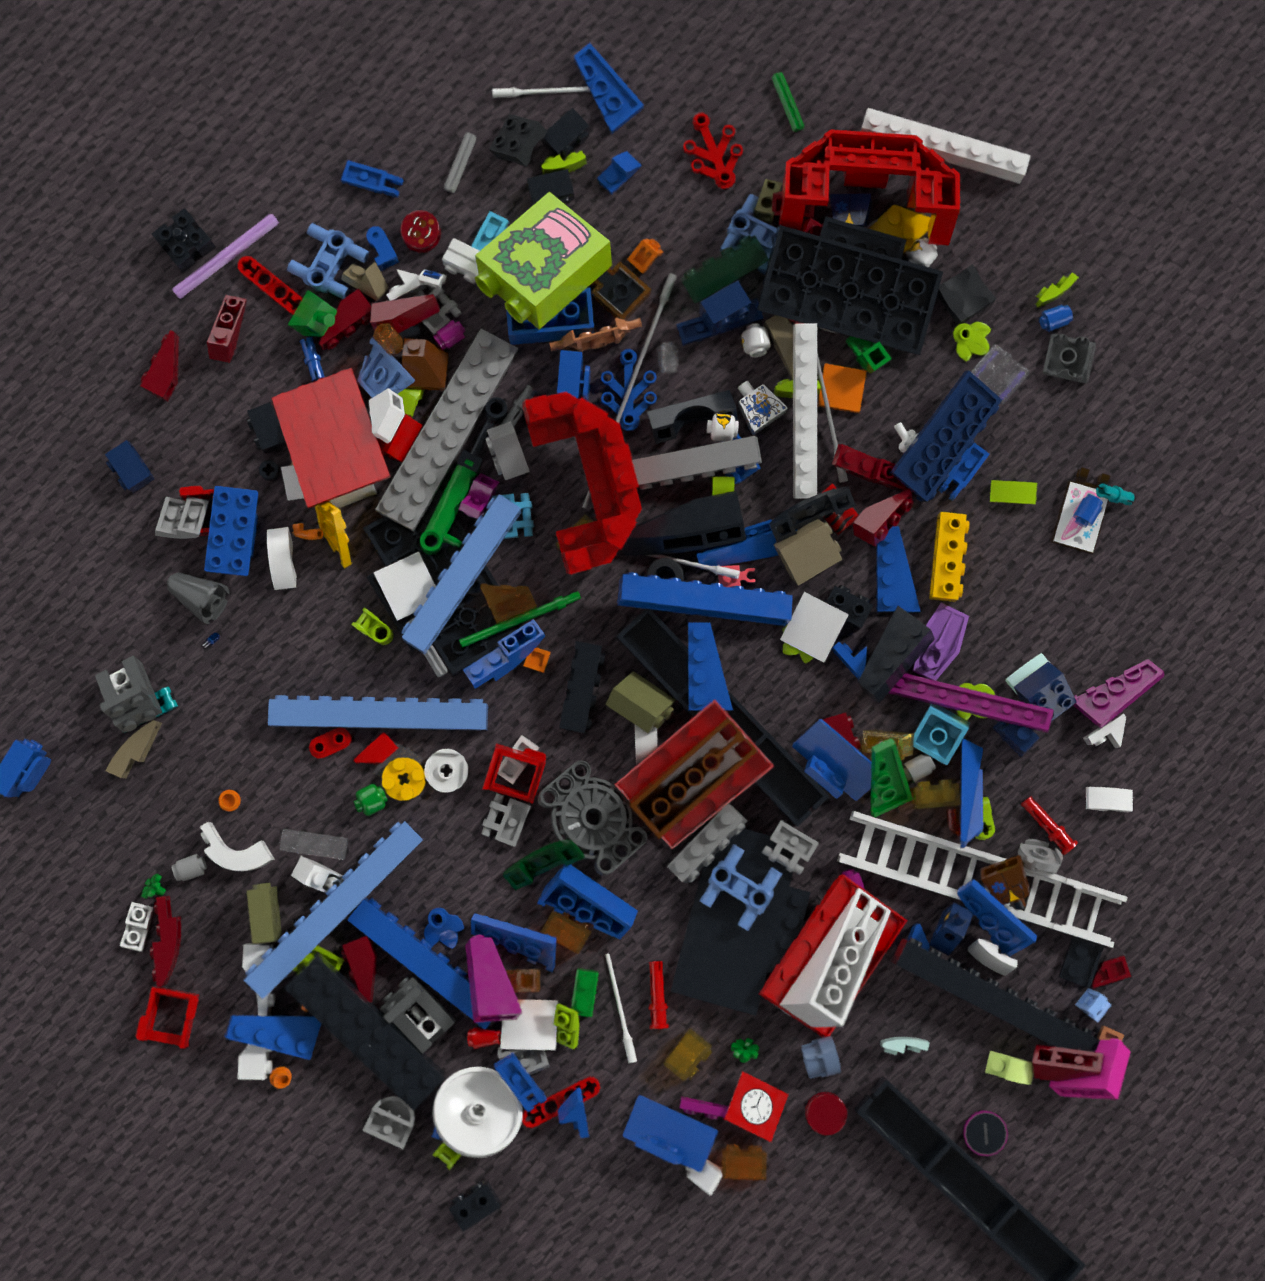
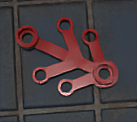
[683,113,743,189]

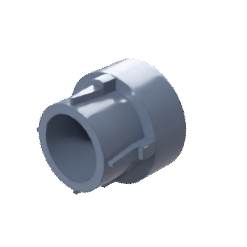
[801,1036,841,1078]

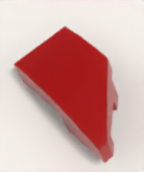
[353,732,398,765]

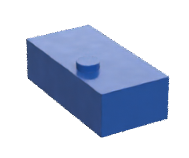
[506,288,594,345]

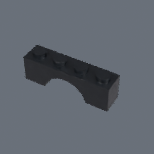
[647,390,738,444]

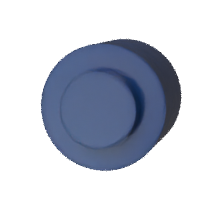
[1039,305,1073,332]
[1073,494,1103,528]

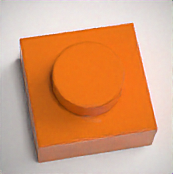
[523,648,551,673]

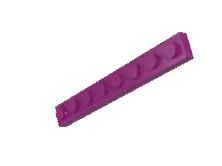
[889,673,1054,733]

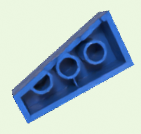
[537,864,638,939]

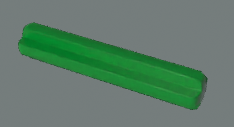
[772,72,804,133]

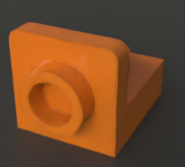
[627,239,663,273]

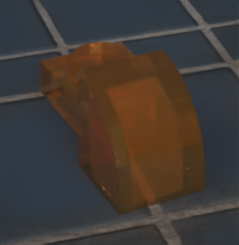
[505,969,540,993]

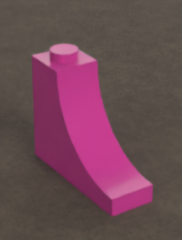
[1049,1038,1131,1100]

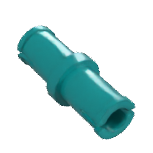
[1096,484,1135,505]

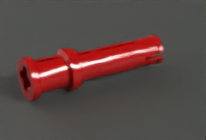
[1021,796,1078,855]
[648,961,669,1029]

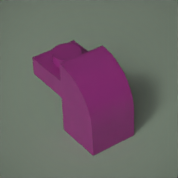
[459,473,500,519]

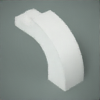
[200,822,275,871]

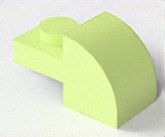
[985,1051,1034,1085]

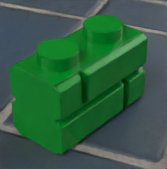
[571,968,599,1017]

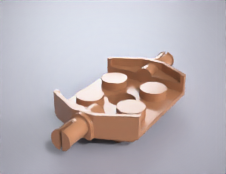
[549,318,642,353]

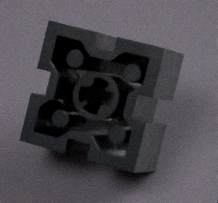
[152,208,216,273]

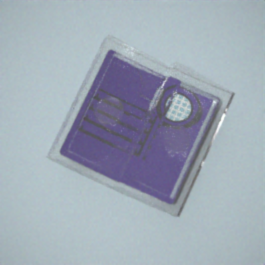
[972,344,1030,405]

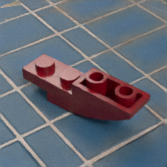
[832,444,910,492]
[150,896,182,987]

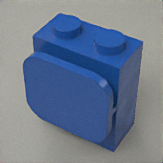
[557,350,591,401]
[0,739,51,797]

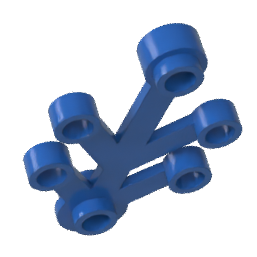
[601,349,657,431]

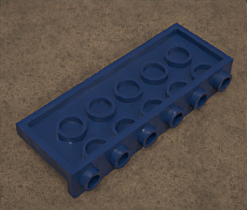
[890,370,1002,502]

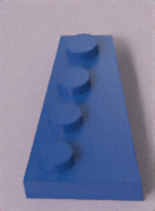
[574,43,644,134]
[876,526,921,612]
[688,623,733,711]
[957,879,1037,957]
[471,913,557,973]
[225,1015,321,1060]

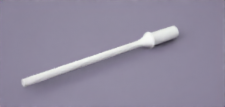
[493,87,590,98]
[647,554,740,579]
[605,954,637,1063]

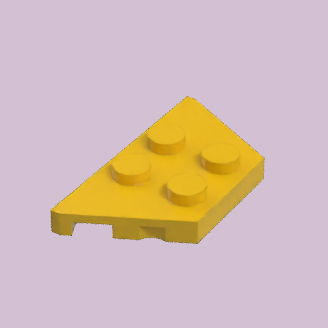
[869,205,930,254]
[315,501,352,568]

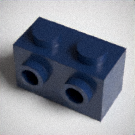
[105,440,155,493]

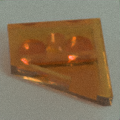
[480,584,537,624]

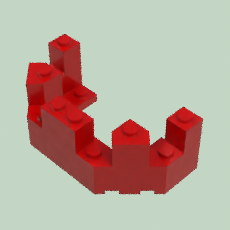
[779,130,960,246]
[522,392,642,574]

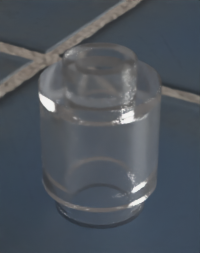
[657,342,679,374]

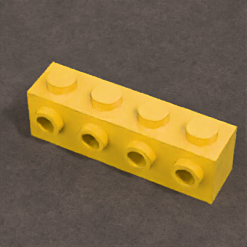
[929,512,969,602]

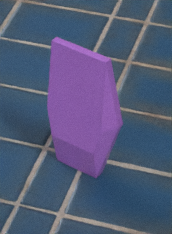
[912,603,969,681]

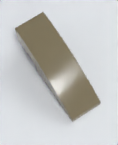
[764,315,793,380]
[105,720,162,778]

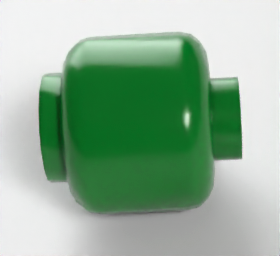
[353,784,387,816]

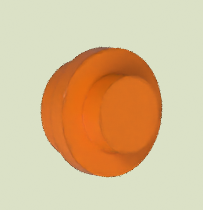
[218,790,241,812]
[269,1067,292,1089]

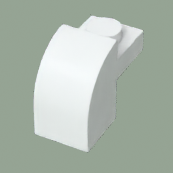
[635,725,657,765]

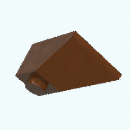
[402,338,449,391]

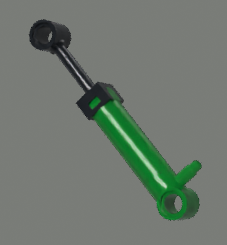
[420,397,507,555]

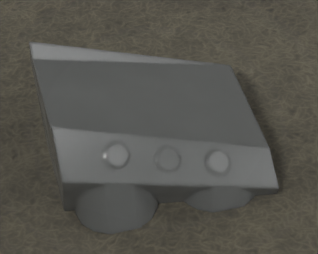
[1043,334,1096,384]

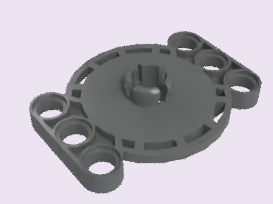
[538,760,647,876]

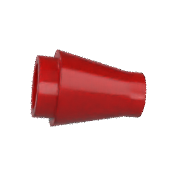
[467,1027,501,1049]

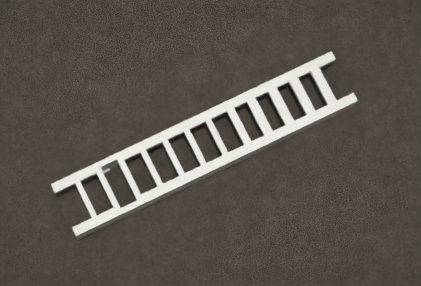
[837,811,1127,948]

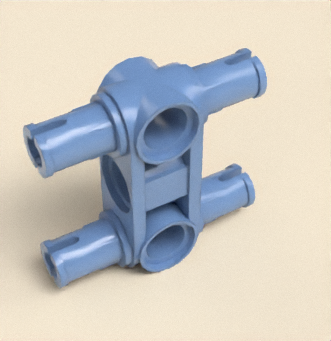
[720,194,777,274]
[287,223,369,299]
[700,845,782,931]

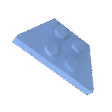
[357,337,415,398]

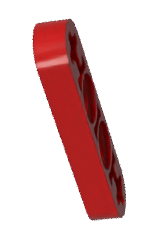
[238,256,303,315]
[522,1076,600,1128]

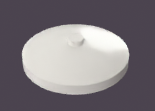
[433,1067,522,1158]

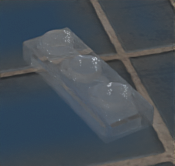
[279,829,349,860]

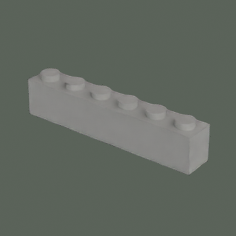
[632,436,762,490]

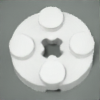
[424,749,469,792]

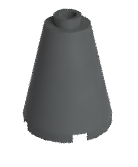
[167,572,229,624]

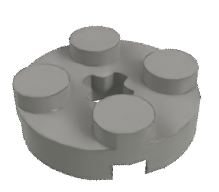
[1018,839,1063,874]

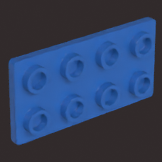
[204,486,258,576]
[792,719,871,801]
[623,1095,718,1172]

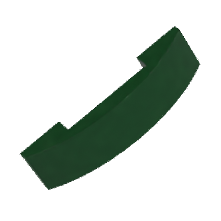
[503,840,585,891]

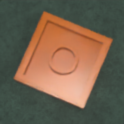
[817,364,867,413]

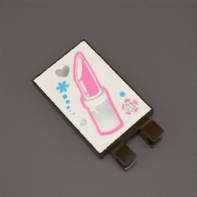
[1051,467,1110,555]

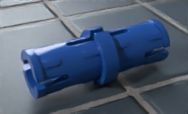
[300,337,325,382]

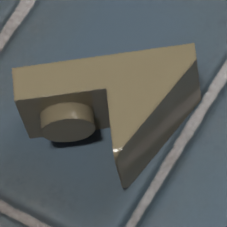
[341,262,389,301]

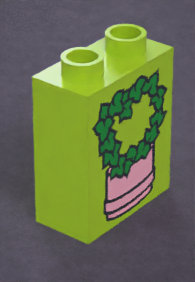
[475,192,612,330]

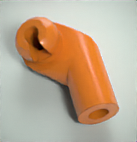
[292,523,323,540]

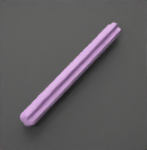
[172,214,278,298]

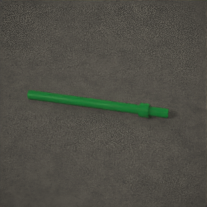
[459,591,581,648]

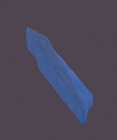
[697,520,797,570]
[960,739,983,848]

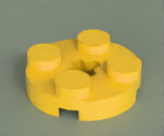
[382,757,426,801]

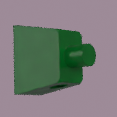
[288,290,337,337]

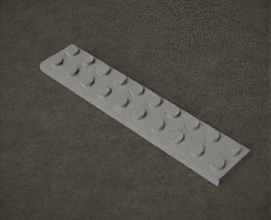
[375,329,518,532]

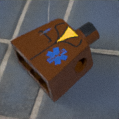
[981,855,1029,910]

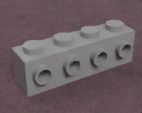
[667,804,747,883]

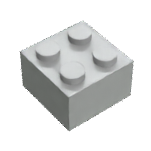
[485,422,530,480]

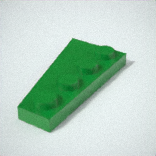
[870,738,913,818]

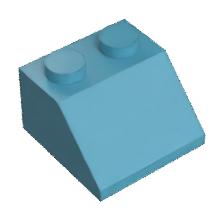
[909,704,970,765]

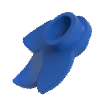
[424,908,464,949]

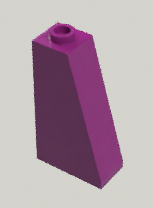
[465,935,522,1022]

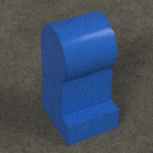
[366,226,399,271]

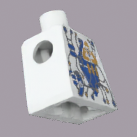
[738,381,787,435]

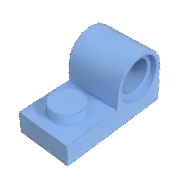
[1075,988,1111,1023]

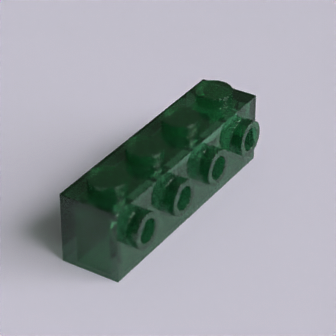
[681,235,769,304]

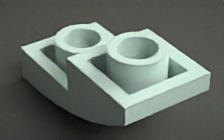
[1005,653,1049,694]
[880,1037,930,1055]

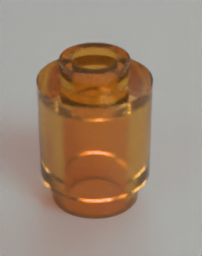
[373,323,404,355]

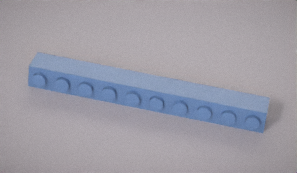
[268,695,488,730]
[244,821,423,999]

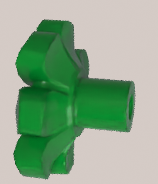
[141,873,166,899]
[731,1038,759,1063]

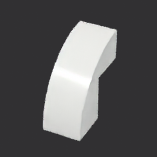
[267,527,296,590]

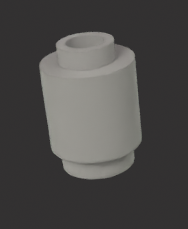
[903,754,936,783]
[172,854,207,881]

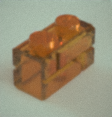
[540,909,592,955]
[721,1145,767,1180]

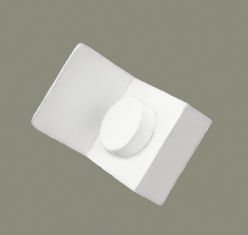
[386,270,427,301]
[1083,714,1126,748]

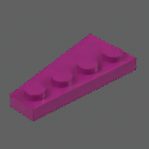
[1073,659,1164,729]

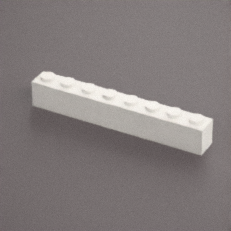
[861,108,1031,183]
[793,323,817,498]

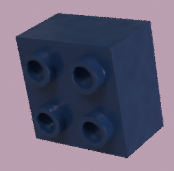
[699,281,751,335]
[1014,662,1077,721]

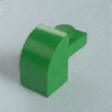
[845,336,891,373]

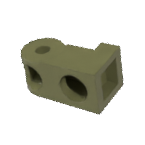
[754,179,782,224]

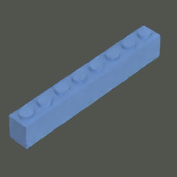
[401,494,521,654]

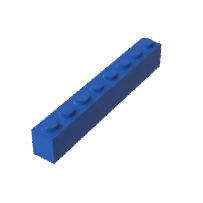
[617,572,793,626]
[348,898,492,1029]

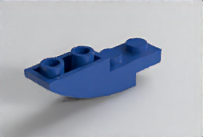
[463,619,545,689]

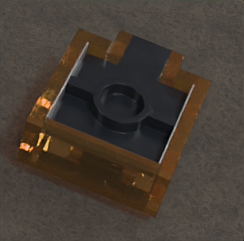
[591,261,651,321]

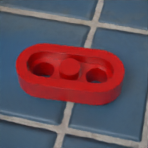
[309,728,352,759]

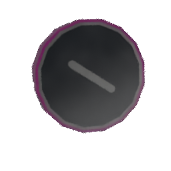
[963,1110,1008,1156]

